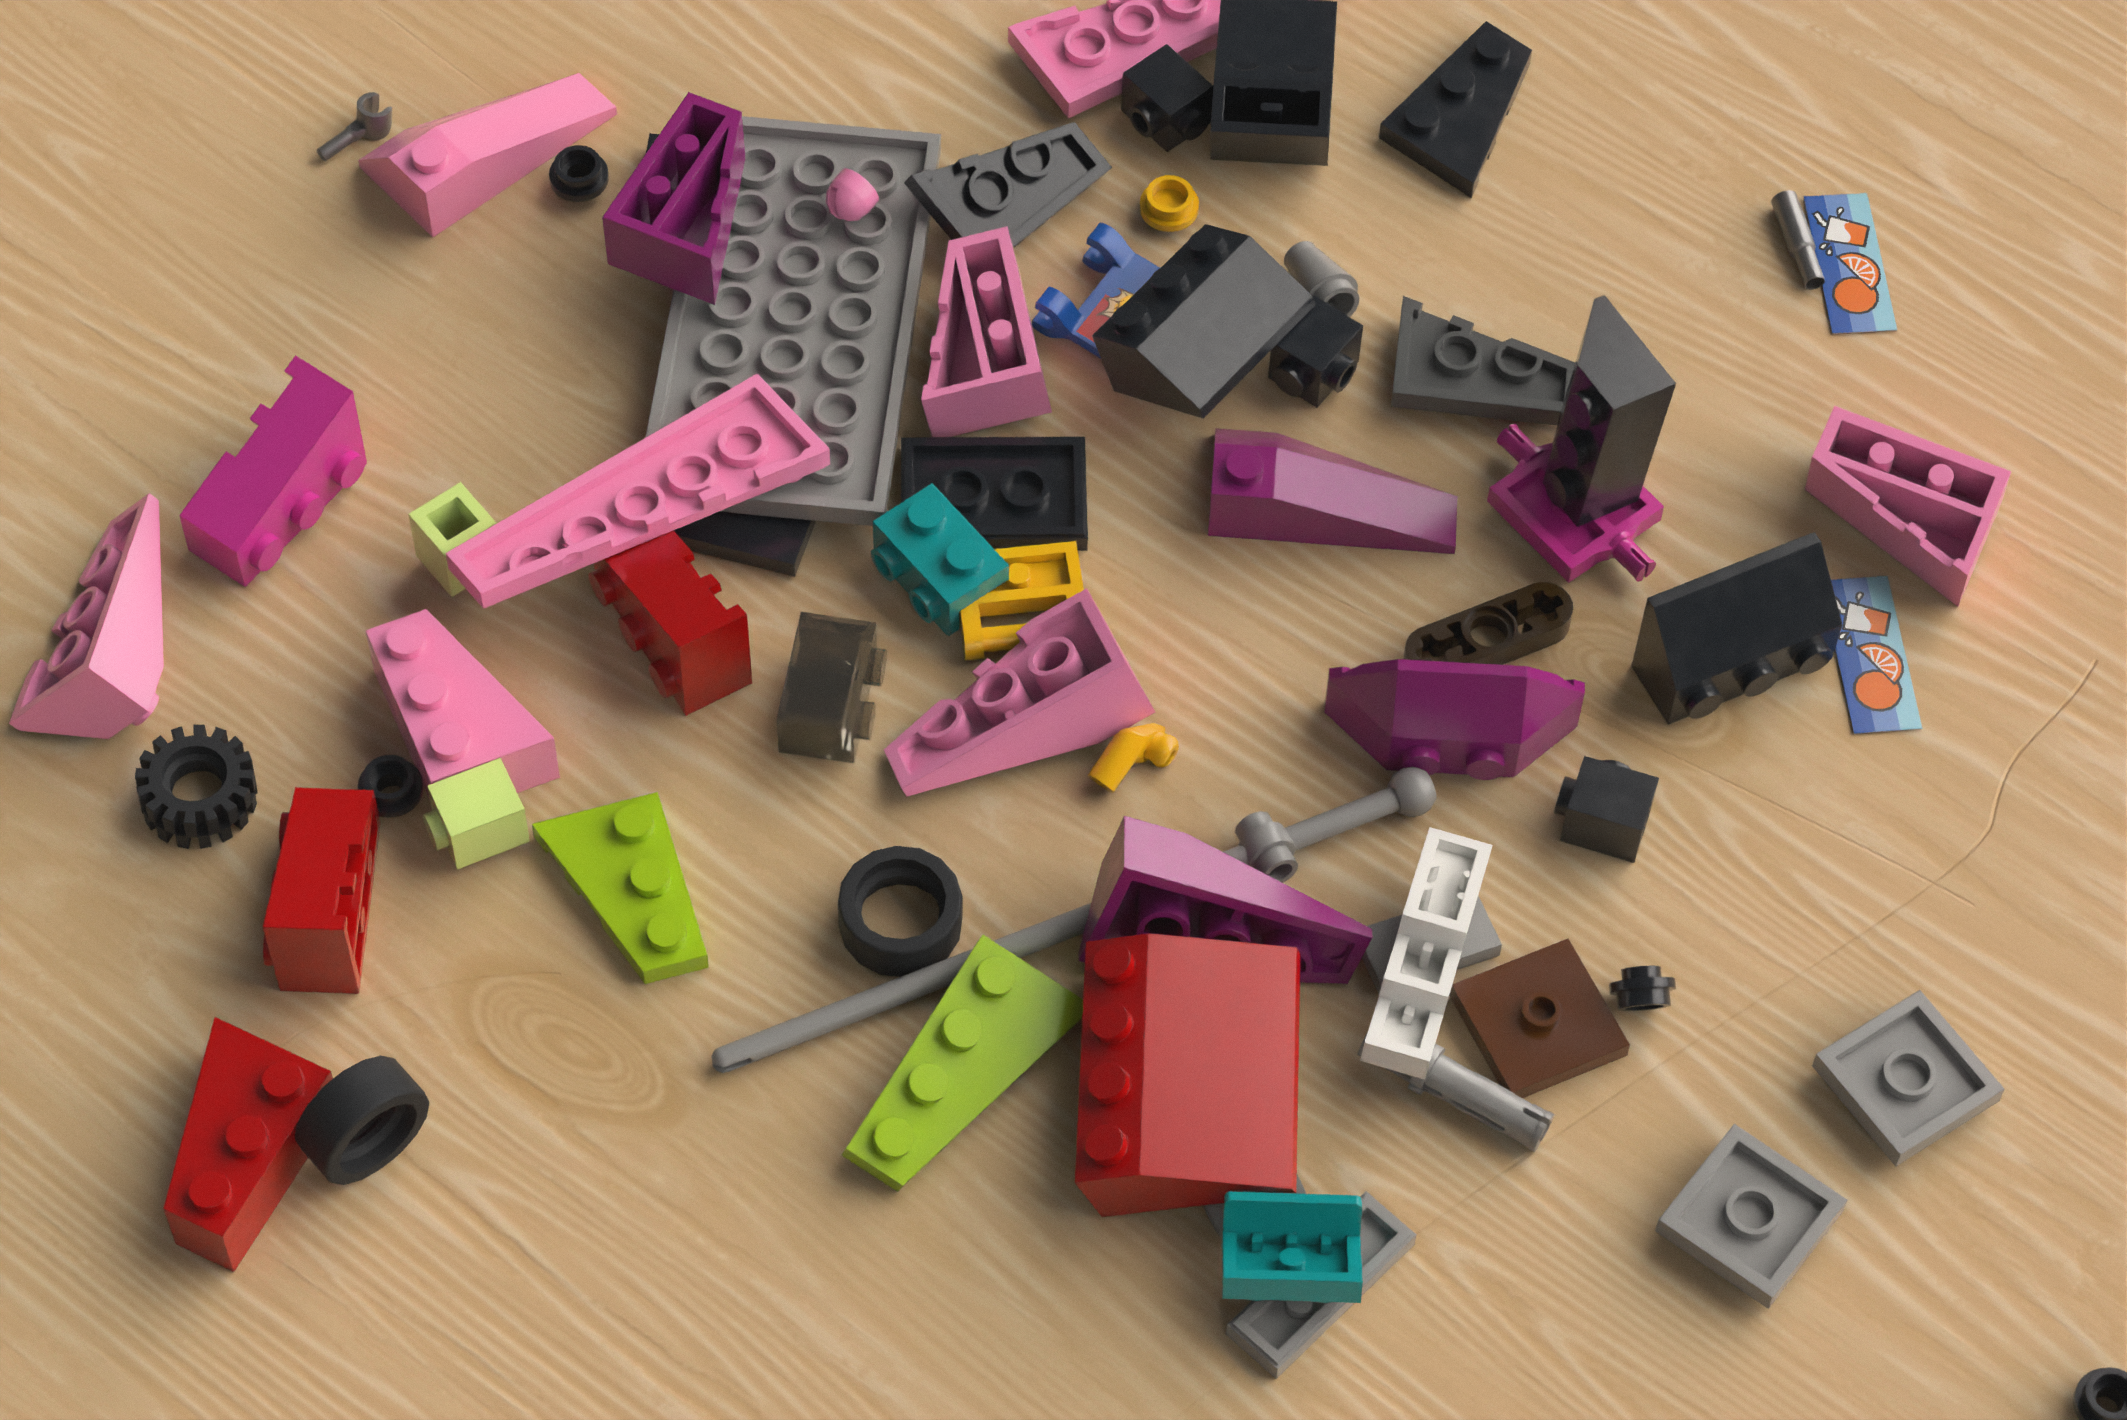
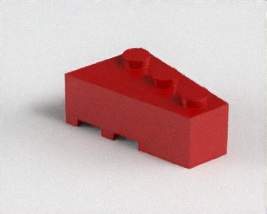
[588,530,752,716]
[263,787,381,994]
[163,1017,333,1272]

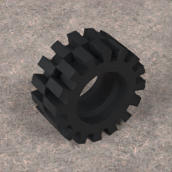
[135,724,258,849]

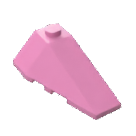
[9,493,164,739]

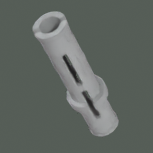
[1358,1032,1555,1152]

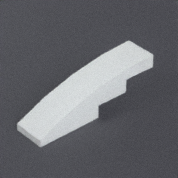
[1360,827,1493,1079]

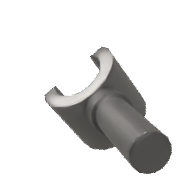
[317,92,392,162]

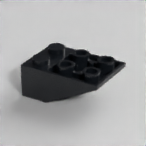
[1210,0,1337,166]

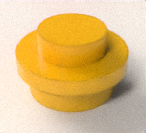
[1140,175,1199,232]

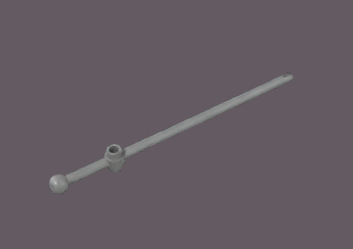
[711,767,1436,1073]

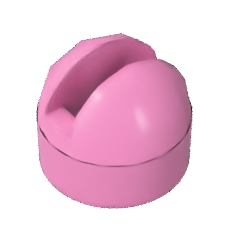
[826,168,879,221]

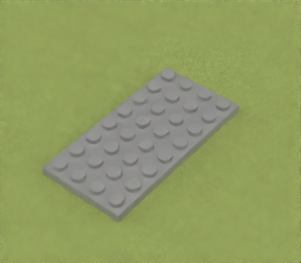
[645,116,941,526]

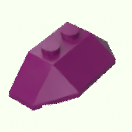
[1324,659,1585,780]

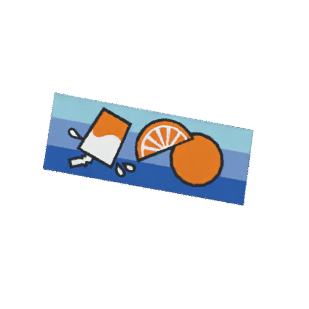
[1803,193,1897,334]
[1831,576,1922,734]

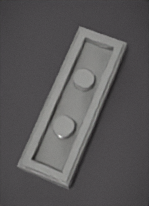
[1226,1191,1416,1379]

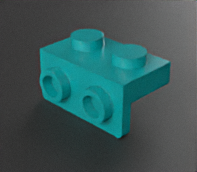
[871,483,1009,636]
[1221,1191,1363,1303]

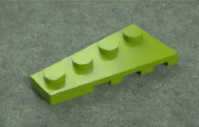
[841,935,1083,1192]

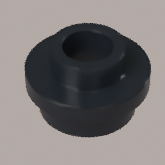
[549,145,609,202]
[358,755,423,818]
[1609,965,1676,1011]
[2073,1367,2127,1420]

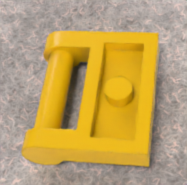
[959,541,1084,661]

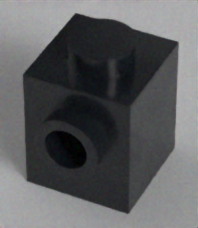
[1121,44,1213,152]
[1268,296,1363,408]
[1554,756,1659,863]

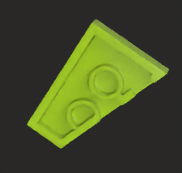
[532,792,709,984]

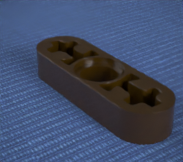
[1403,582,1573,665]

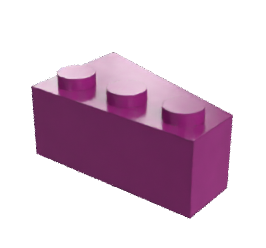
[602,92,745,305]

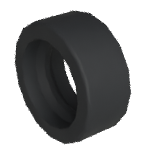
[838,846,963,977]
[295,1055,430,1185]

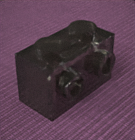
[777,612,887,763]

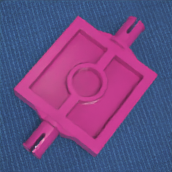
[1487,424,1664,583]

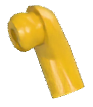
[1087,723,1179,793]

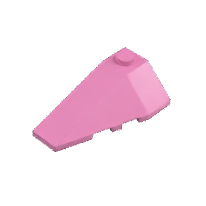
[358,73,617,237]
[884,588,1155,797]

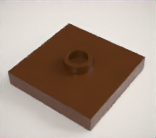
[1449,938,1630,1098]

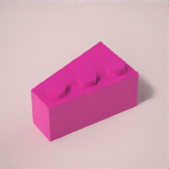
[179,355,367,587]

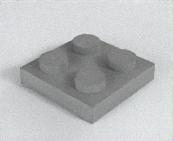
[1812,990,2005,1166]
[1655,1124,1847,1309]

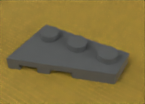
[1391,296,1575,426]

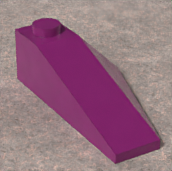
[1208,428,1458,554]
[1078,816,1373,984]

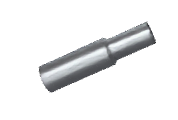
[1771,190,1825,290]

